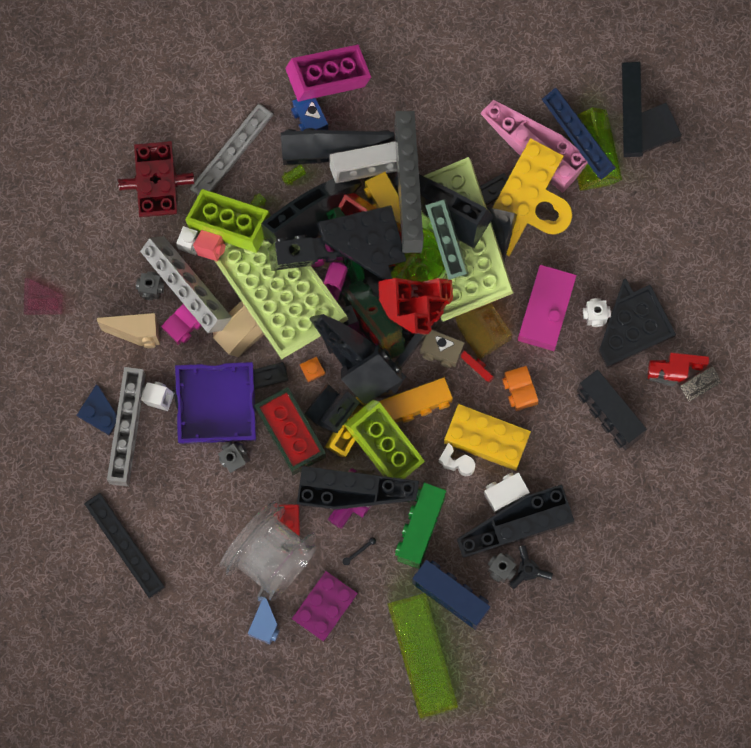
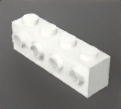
[330,142,397,183]

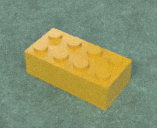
[444,404,531,471]

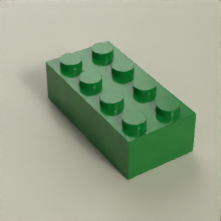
[395,483,446,569]

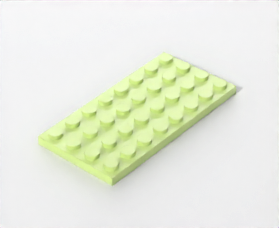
[421,157,514,321]
[215,239,348,359]

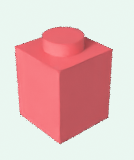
[193,230,226,261]

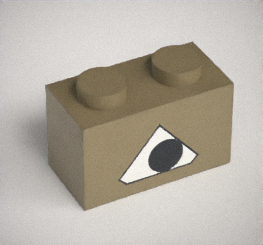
[420,330,464,368]

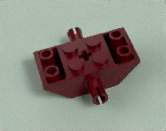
[118,141,195,217]

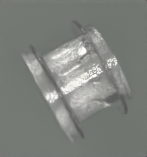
[219,501,317,602]

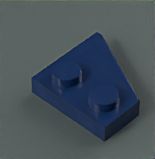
[76,385,117,436]

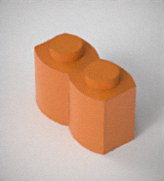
[502,366,539,411]

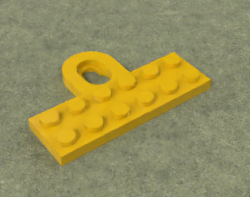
[493,138,572,257]

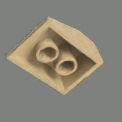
[97,313,160,348]

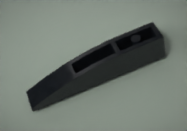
[261,178,362,255]
[310,314,406,397]

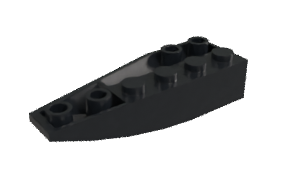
[281,128,394,165]
[392,174,494,248]
[297,466,419,510]
[457,484,575,558]

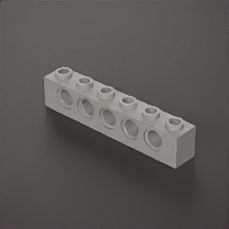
[140,236,232,333]
[107,367,146,487]

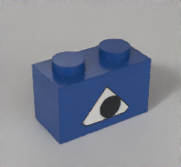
[291,98,329,131]

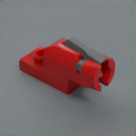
[647,353,709,387]

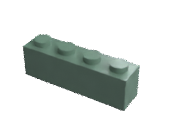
[425,199,469,280]

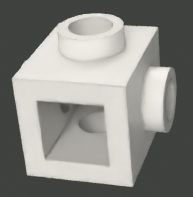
[583,298,611,327]

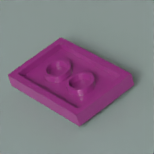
[292,571,358,642]

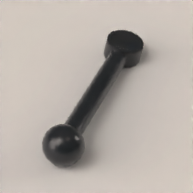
[343,537,376,565]

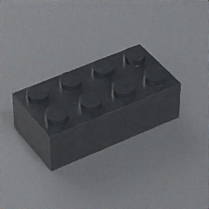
[577,369,647,450]

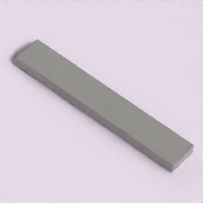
[190,103,274,195]

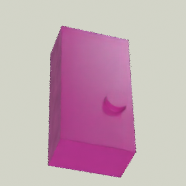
[285,45,371,102]
[518,265,577,351]

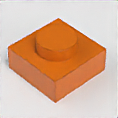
[300,356,325,382]

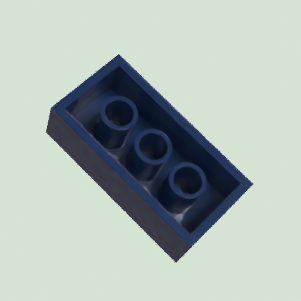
[412,560,490,630]

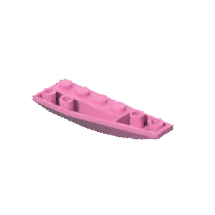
[481,100,587,193]

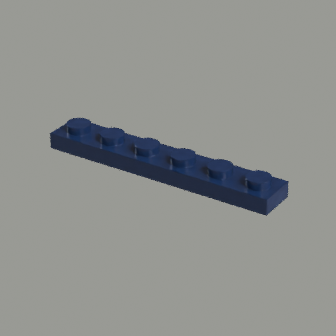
[542,88,616,180]

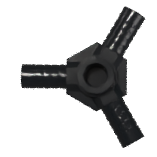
[508,545,553,590]

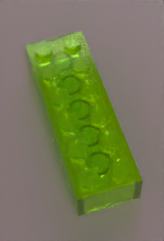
[387,593,458,720]

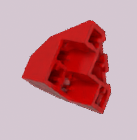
[379,278,453,335]

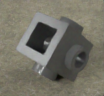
[136,271,164,300]
[218,441,251,473]
[488,553,517,583]

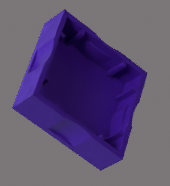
[175,362,256,444]

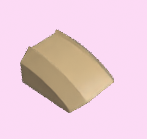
[213,301,264,357]

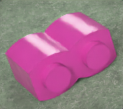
[323,262,348,301]
[161,304,202,345]

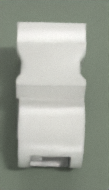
[439,443,475,476]

